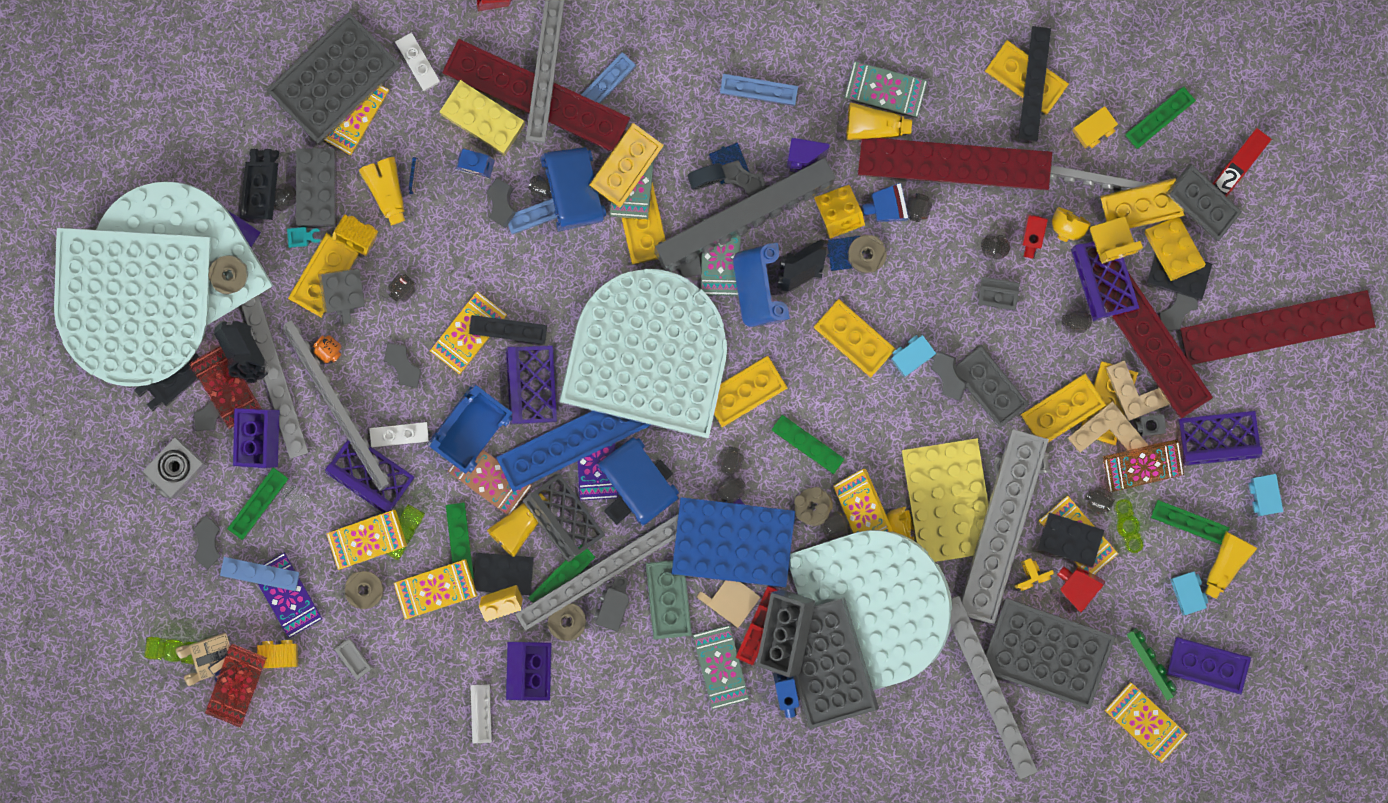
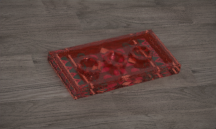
[189,346,262,429]
[205,643,267,728]

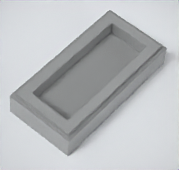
[334,638,373,680]

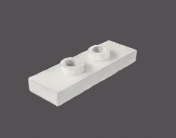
[395,32,440,91]
[369,422,429,448]
[471,684,492,743]

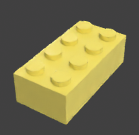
[440,80,526,156]

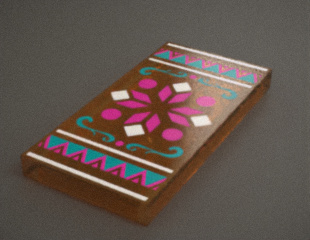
[1103,439,1184,492]

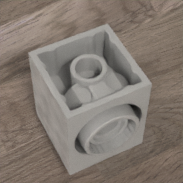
[143,438,208,499]

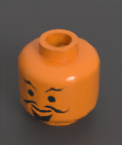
[313,335,342,364]

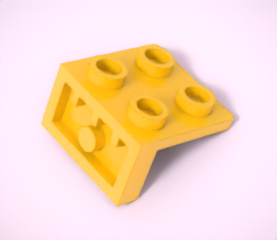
[814,185,865,239]
[1090,217,1143,264]

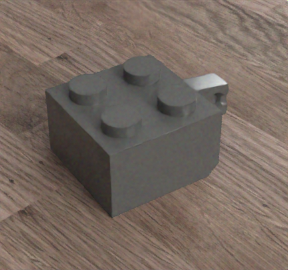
[318,268,365,324]
[594,575,630,632]

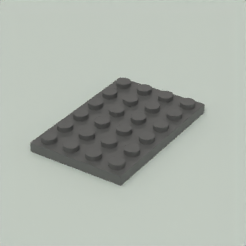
[266,12,402,145]
[793,597,879,729]
[986,598,1116,709]

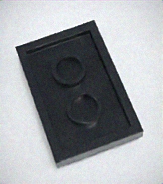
[1146,253,1213,301]
[1038,512,1105,567]
[474,552,534,595]

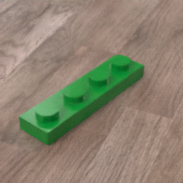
[1124,86,1196,150]
[771,415,844,475]
[227,468,289,540]
[1150,500,1230,545]
[446,503,474,579]
[528,544,596,603]
[1126,627,1177,701]

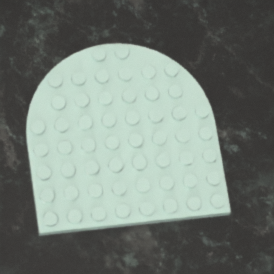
[96,181,274,325]
[54,228,211,386]
[559,269,727,438]
[789,530,952,690]

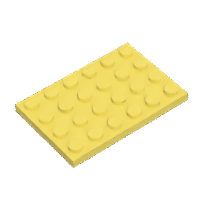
[902,438,989,562]

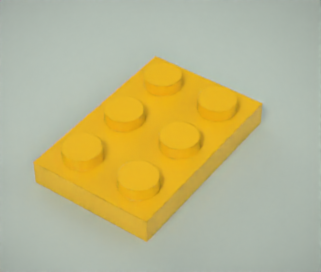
[1144,217,1206,281]

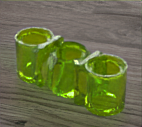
[1113,499,1144,554]
[387,504,425,561]
[144,637,196,664]

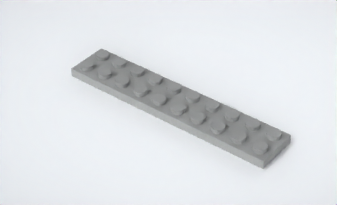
[961,429,1049,624]

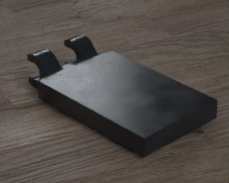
[240,149,279,220]
[134,353,209,411]

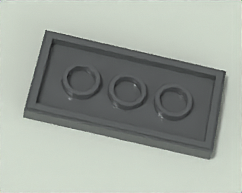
[1166,164,1242,241]
[956,345,1030,429]

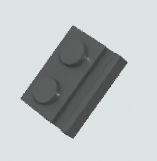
[978,277,1020,311]

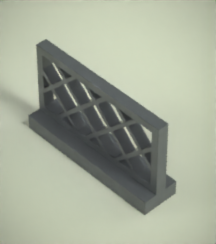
[522,474,605,562]

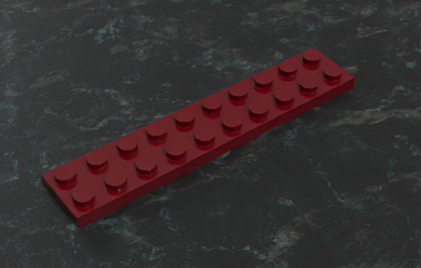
[442,39,630,152]
[858,138,1053,191]
[1073,247,1213,419]
[1180,290,1376,365]

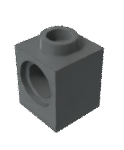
[1136,414,1166,437]

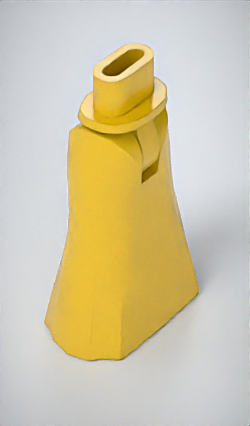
[846,102,912,140]
[359,157,405,226]
[487,493,548,557]
[1205,531,1257,599]

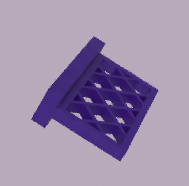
[1071,241,1139,322]
[506,345,557,425]
[1179,411,1263,466]
[325,440,415,513]

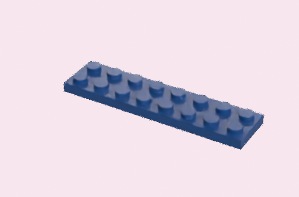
[496,411,651,492]

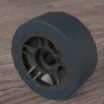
[687,163,726,189]

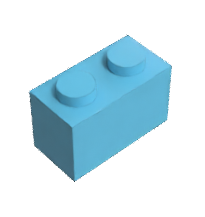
[891,335,936,378]
[1248,474,1283,516]
[1170,571,1208,615]

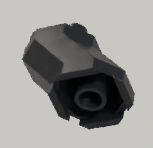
[777,239,828,293]
[214,321,269,383]

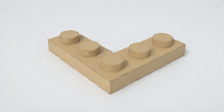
[1106,360,1170,421]
[1068,401,1149,458]

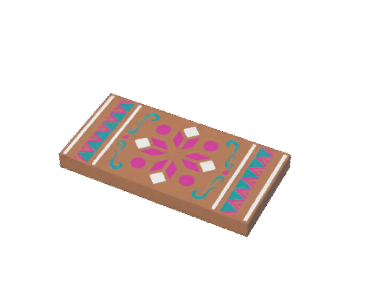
[447,450,532,515]

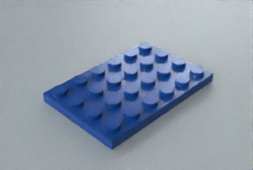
[671,497,795,587]

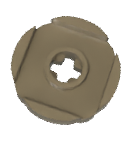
[848,235,887,274]
[208,255,248,294]
[794,487,833,526]
[345,571,384,609]
[548,603,586,641]

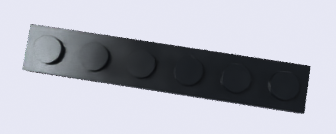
[1018,26,1051,142]

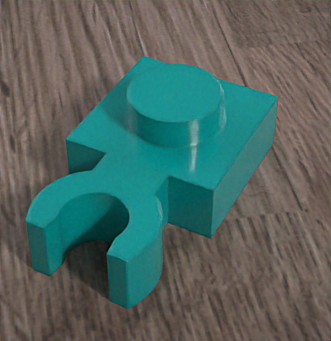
[287,227,322,248]

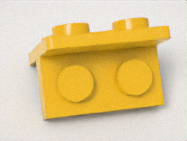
[1014,558,1054,591]

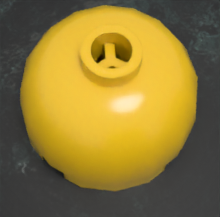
[1052,207,1091,242]
[886,507,914,541]

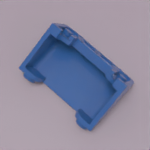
[540,147,606,232]
[733,243,790,327]
[427,384,512,474]
[596,437,679,526]

